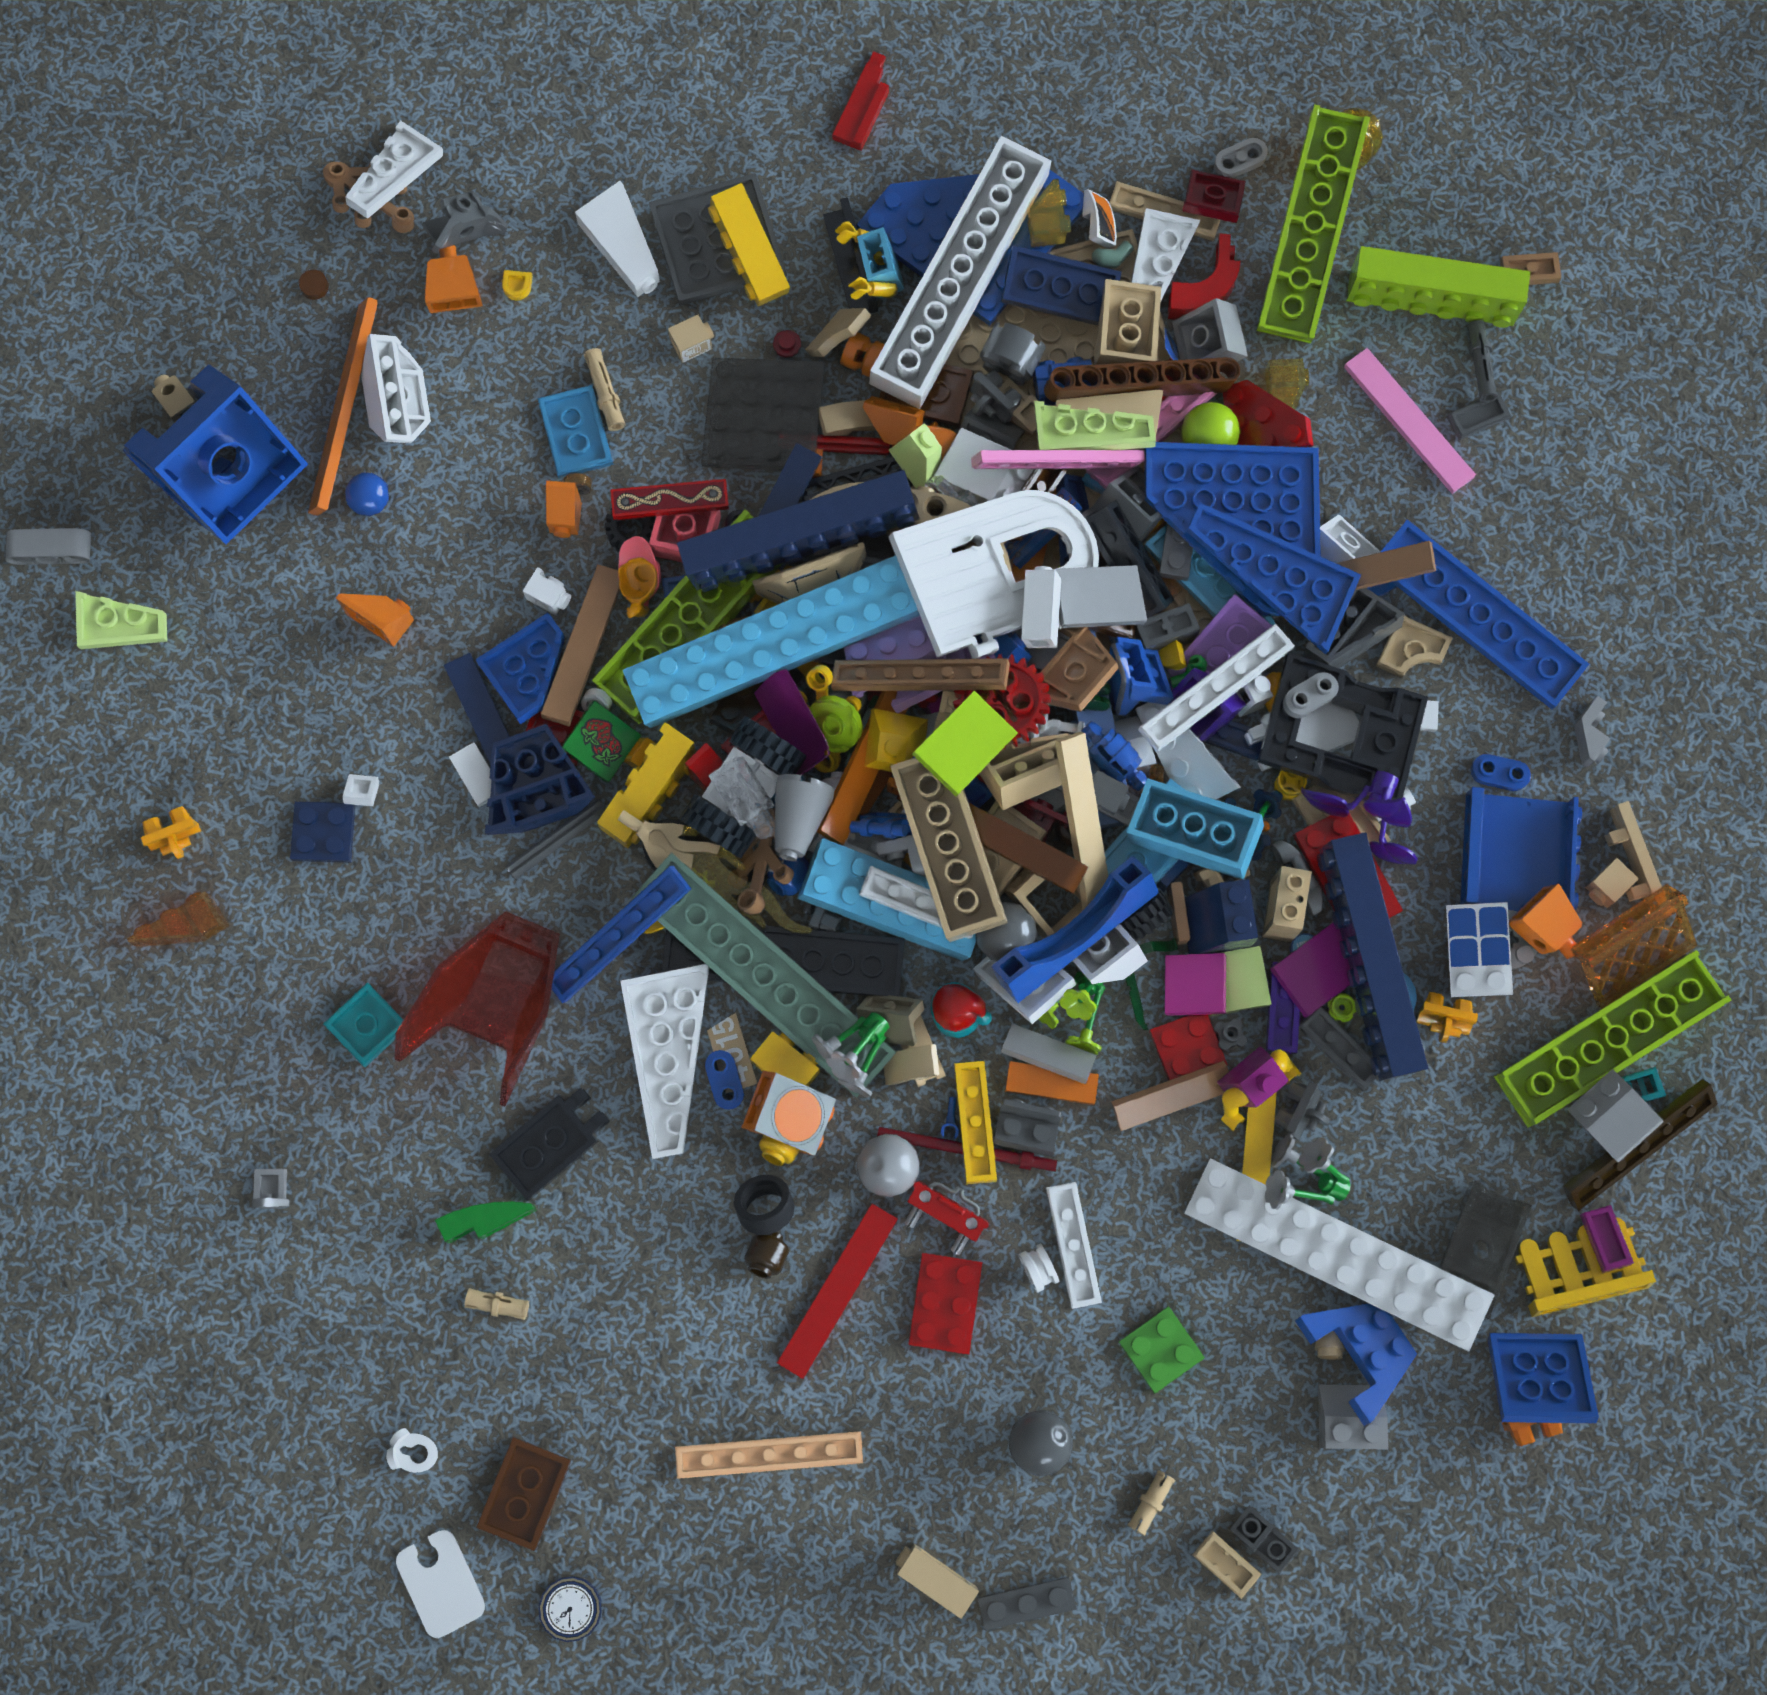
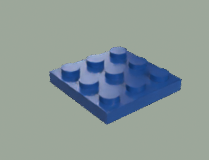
[1488,1333,1599,1423]

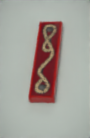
[610,479,729,520]

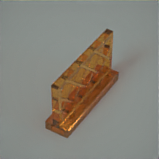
[1571,884,1697,1009]

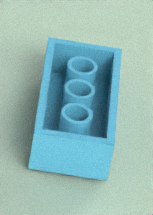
[1126,778,1264,880]

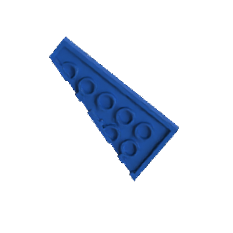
[1187,503,1361,655]

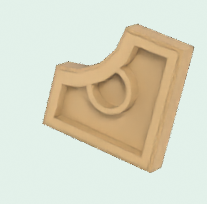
[805,308,871,357]
[1376,616,1453,678]

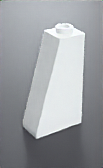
[575,181,660,297]

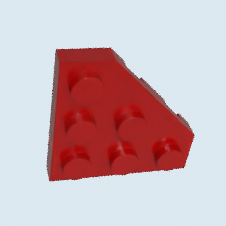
[1223,380,1314,447]

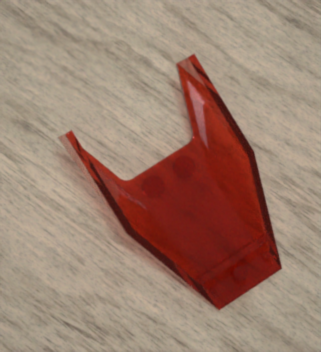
[395,911,560,1107]

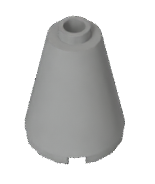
[775,774,835,861]

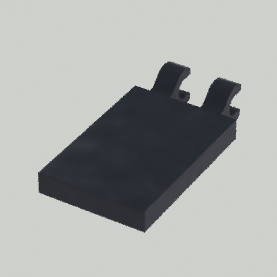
[489,1088,610,1201]

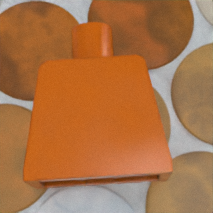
[425,245,483,313]
[1509,883,1582,959]

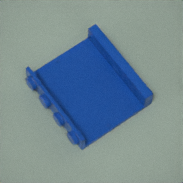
[1460,787,1582,912]

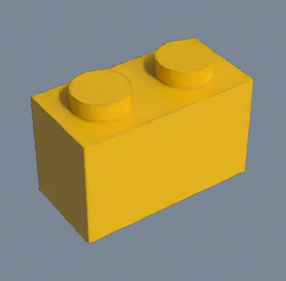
[750,1031,820,1087]

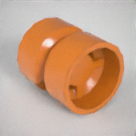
[840,332,885,378]

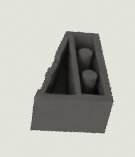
[1304,588,1405,668]

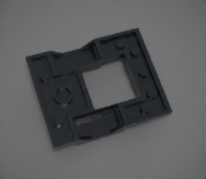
[1257,652,1428,801]

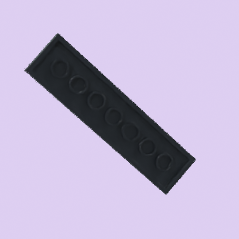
[661,924,905,997]

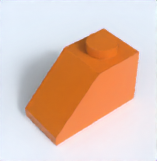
[863,396,925,447]
[546,481,582,538]

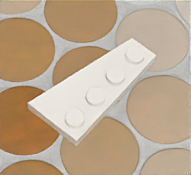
[345,120,443,219]

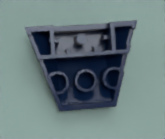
[485,724,595,835]

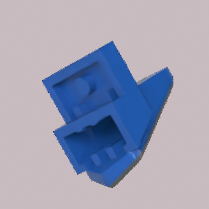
[1107,637,1174,716]

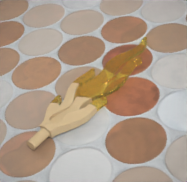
[618,810,812,933]

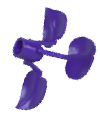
[1301,771,1417,865]

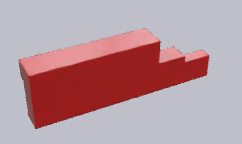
[832,51,889,151]

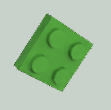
[1118,1306,1205,1394]

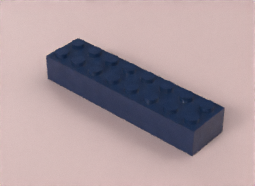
[677,470,920,591]
[1317,832,1429,1081]

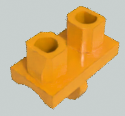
[140,806,201,859]
[1416,992,1478,1043]

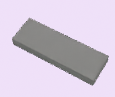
[1001,1024,1097,1084]

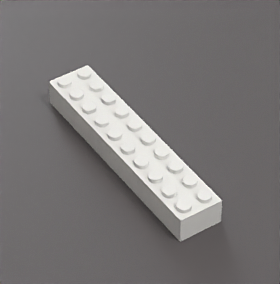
[869,136,1051,409]

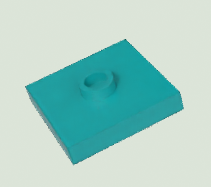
[323,982,409,1067]

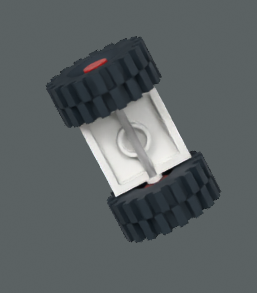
[679,716,807,859]

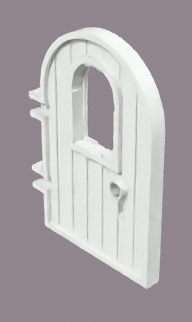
[888,490,1099,659]

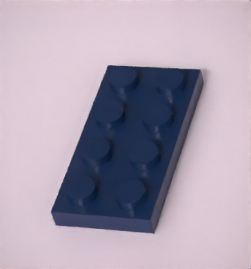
[1001,245,1122,326]

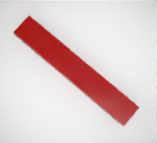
[777,1203,898,1379]

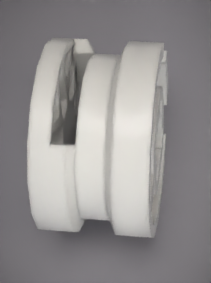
[1018,1243,1059,1293]

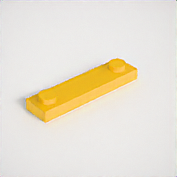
[954,1061,997,1185]

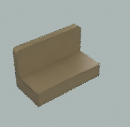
[856,995,924,1046]

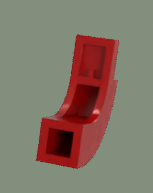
[1167,233,1241,320]

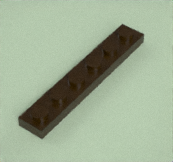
[1563,1079,1718,1211]

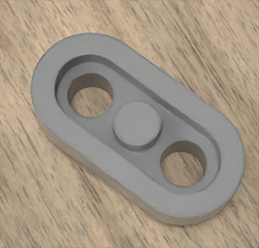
[1214,138,1268,178]
[1283,672,1339,718]

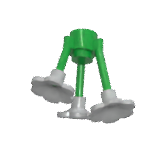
[811,1012,890,1098]
[1265,1133,1351,1210]

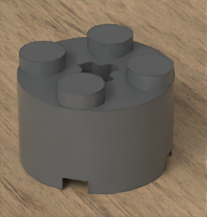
[980,322,1046,386]

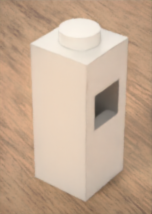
[1021,566,1061,648]

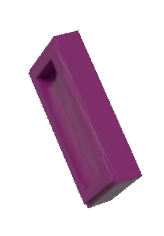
[1580,1205,1634,1274]

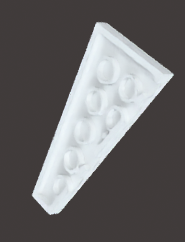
[620,964,709,1159]

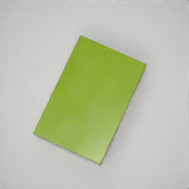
[912,691,1018,797]

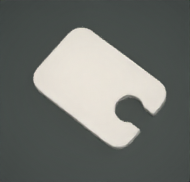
[396,1530,485,1638]

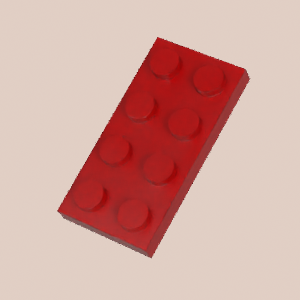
[1293,813,1403,918]

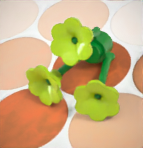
[1038,971,1106,1055]

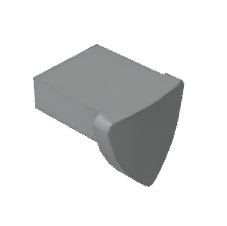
[252,1168,289,1209]

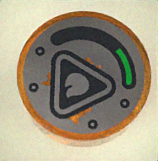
[563,473,592,495]

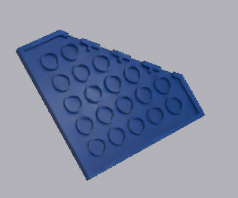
[856,170,1084,326]
[1144,442,1321,616]

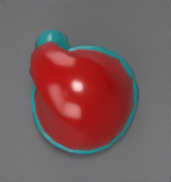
[930,982,992,1038]

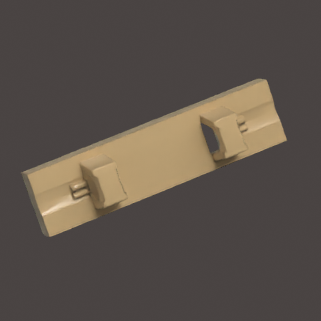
[1604,801,1671,920]

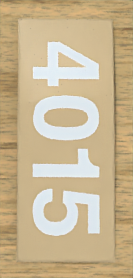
[707,1013,757,1093]

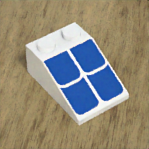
[1446,902,1513,997]

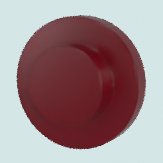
[773,330,801,358]

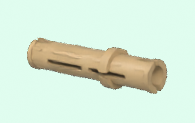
[584,348,626,431]

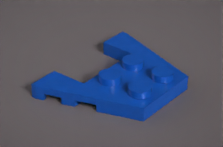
[1295,1303,1417,1426]

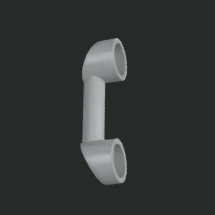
[1271,840,1323,916]

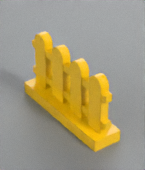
[1515,1217,1656,1318]

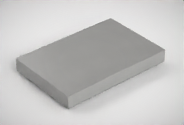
[1055,565,1147,628]

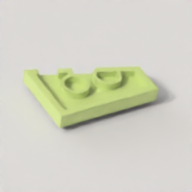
[75,591,167,649]

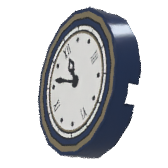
[539,1576,602,1642]

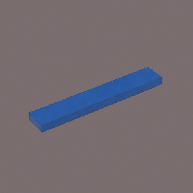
[545,866,691,1003]

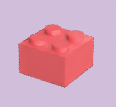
[649,510,721,562]

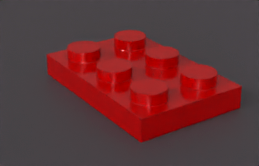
[908,1253,983,1355]

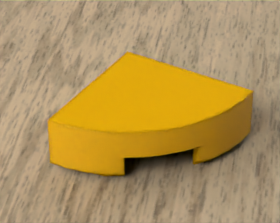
[1158,640,1187,670]

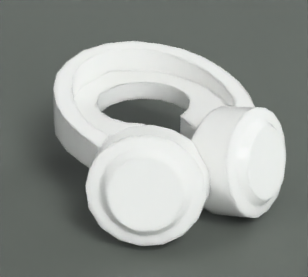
[386,1428,438,1473]

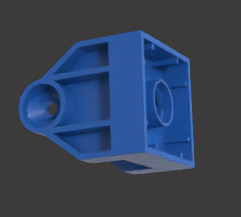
[123,364,308,544]

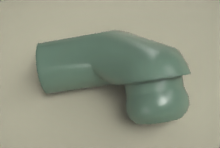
[1092,240,1134,268]

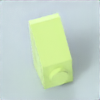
[889,423,942,489]

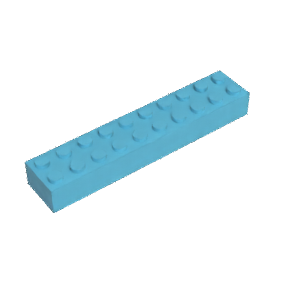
[623,555,920,728]

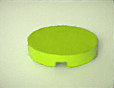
[809,695,863,753]

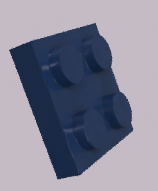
[290,802,356,863]

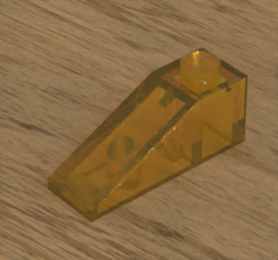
[1265,358,1309,409]

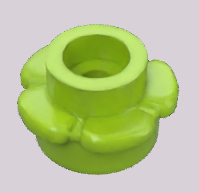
[1327,993,1356,1022]

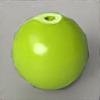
[1181,402,1240,445]

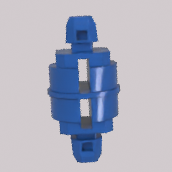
[1081,721,1147,791]

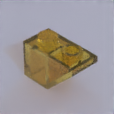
[1027,179,1071,247]

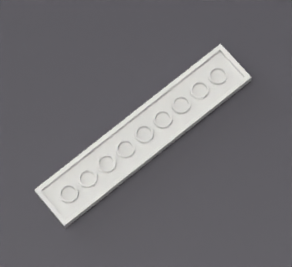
[1184,1158,1495,1352]

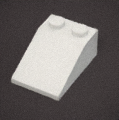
[933,428,1034,505]

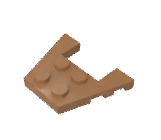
[996,619,1119,712]

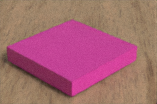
[1165,953,1226,1016]

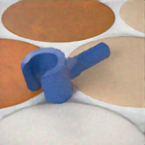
[941,1097,959,1139]

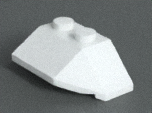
[361,334,431,443]

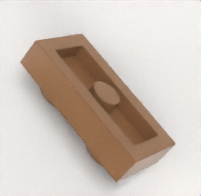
[1500,252,1562,285]

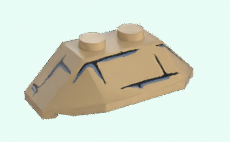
[752,542,866,604]

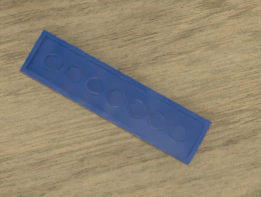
[1381,520,1589,709]

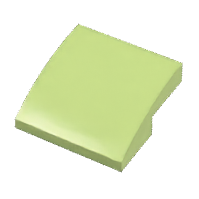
[1208,946,1271,1016]

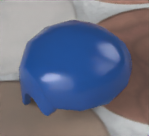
[345,472,389,517]

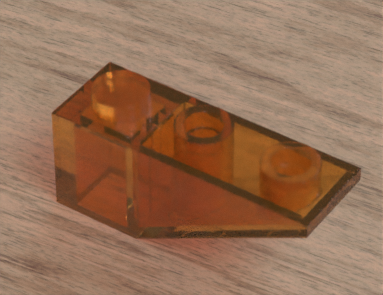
[127,891,230,947]

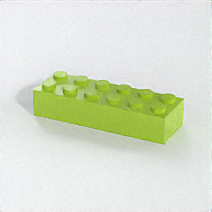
[1347,246,1531,328]

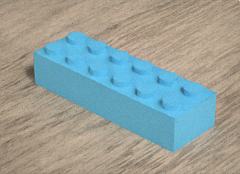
[797,838,976,961]

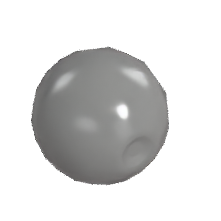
[857,1134,920,1197]

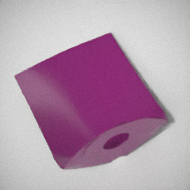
[754,669,830,775]

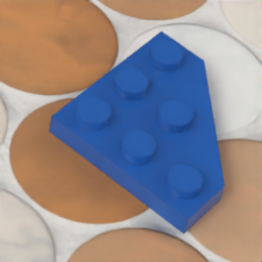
[475,613,565,725]

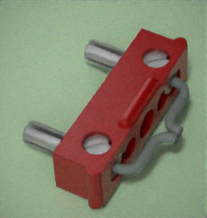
[905,1181,989,1255]

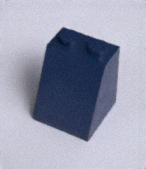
[1185,879,1258,954]

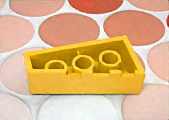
[708,183,790,307]
[597,722,696,849]

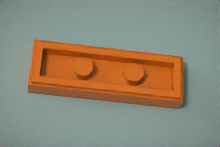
[1005,1061,1099,1105]

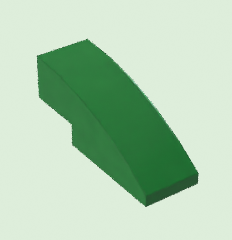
[435,1201,537,1243]

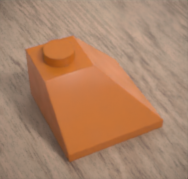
[336,593,414,647]

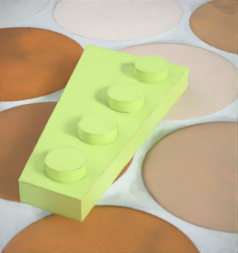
[1034,400,1156,450]

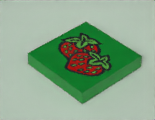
[561,701,641,783]

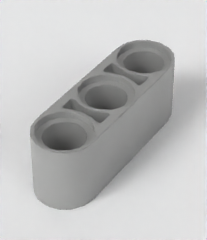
[5,528,91,565]

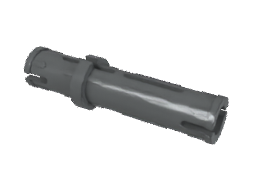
[1467,320,1498,403]

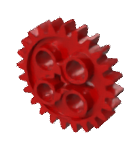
[953,654,1051,750]

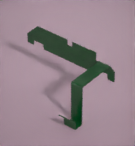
[1125,938,1178,1030]

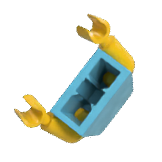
[835,221,904,300]

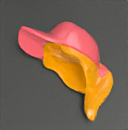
[618,536,661,618]

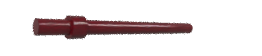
[877,1127,1058,1172]

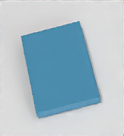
[537,385,614,479]

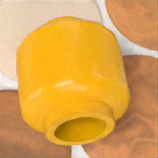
[759,1135,800,1166]

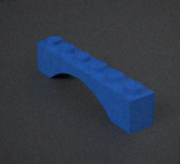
[991,856,1159,1003]

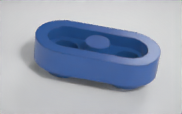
[1470,754,1531,791]
[705,1050,744,1110]

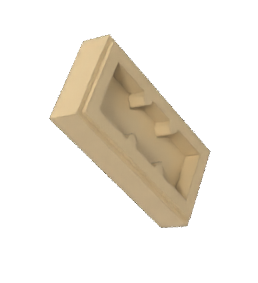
[1192,1531,1262,1599]

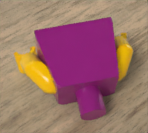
[1217,1046,1302,1131]

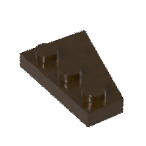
[710,669,803,734]

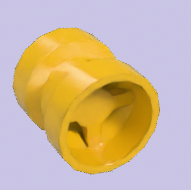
[1274,770,1307,801]

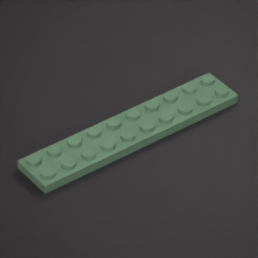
[631,853,896,1098]

